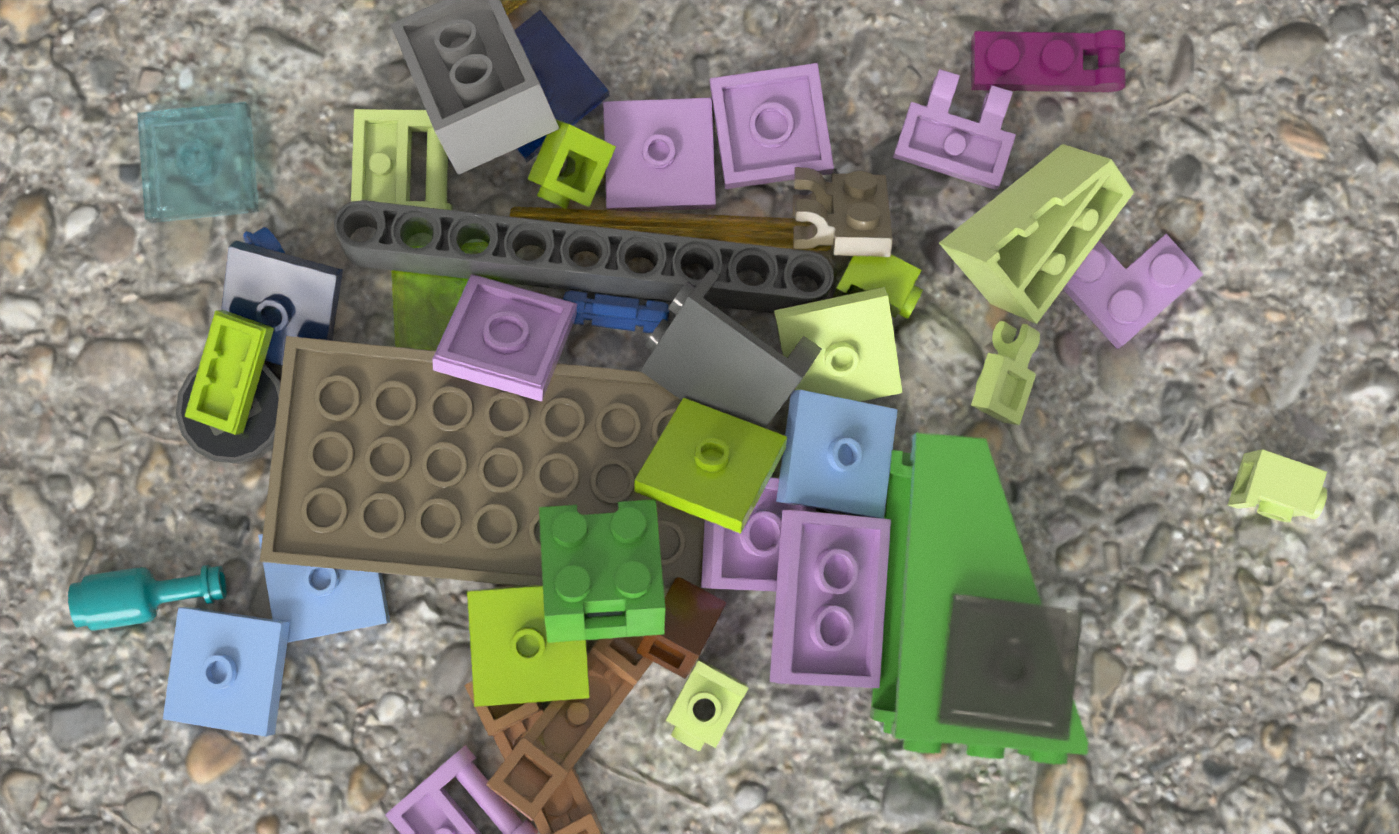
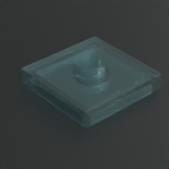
[137,102,259,223]

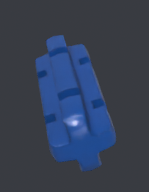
[563,290,670,334]

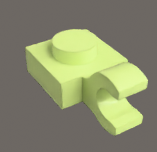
[971,321,1040,425]

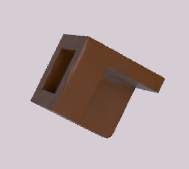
[636,577,727,679]

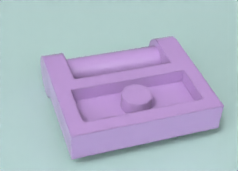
[385,745,538,834]

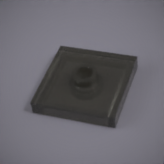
[936,593,1083,741]

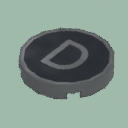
[176,364,281,464]

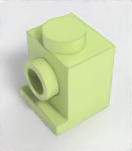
[1228,449,1327,522]
[666,658,748,751]

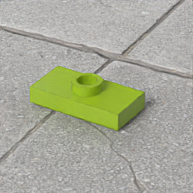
[184,310,274,435]

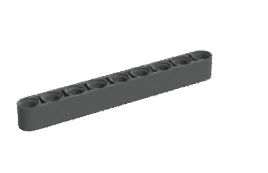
[334,200,834,313]

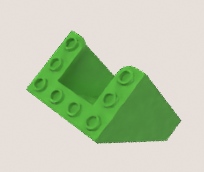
[870,433,1088,764]

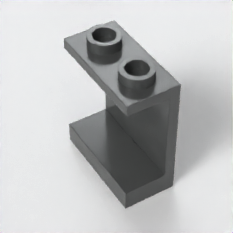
[640,269,822,428]

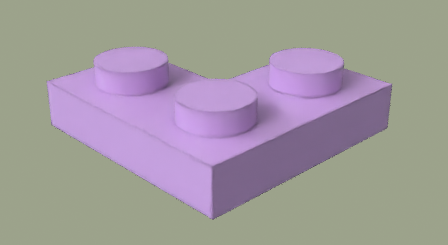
[1063,234,1204,349]

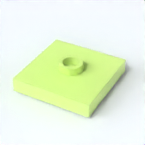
[774,287,903,402]

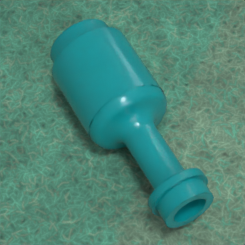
[68,565,227,631]

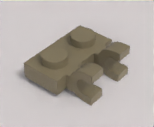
[792,167,893,257]

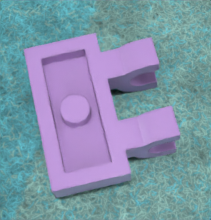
[893,69,1016,190]

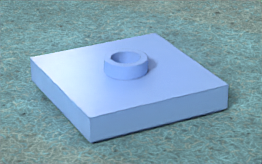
[776,390,898,519]
[258,534,391,643]
[163,607,290,737]

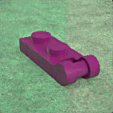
[971,30,1126,92]

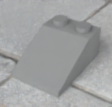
[390,0,559,175]

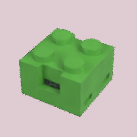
[539,499,665,643]

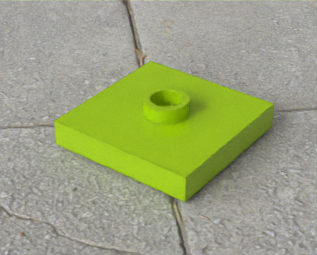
[634,398,787,534]
[467,585,590,707]

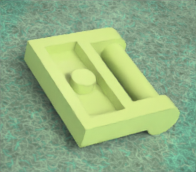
[351,109,452,210]

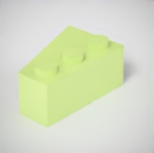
[939,144,1134,324]

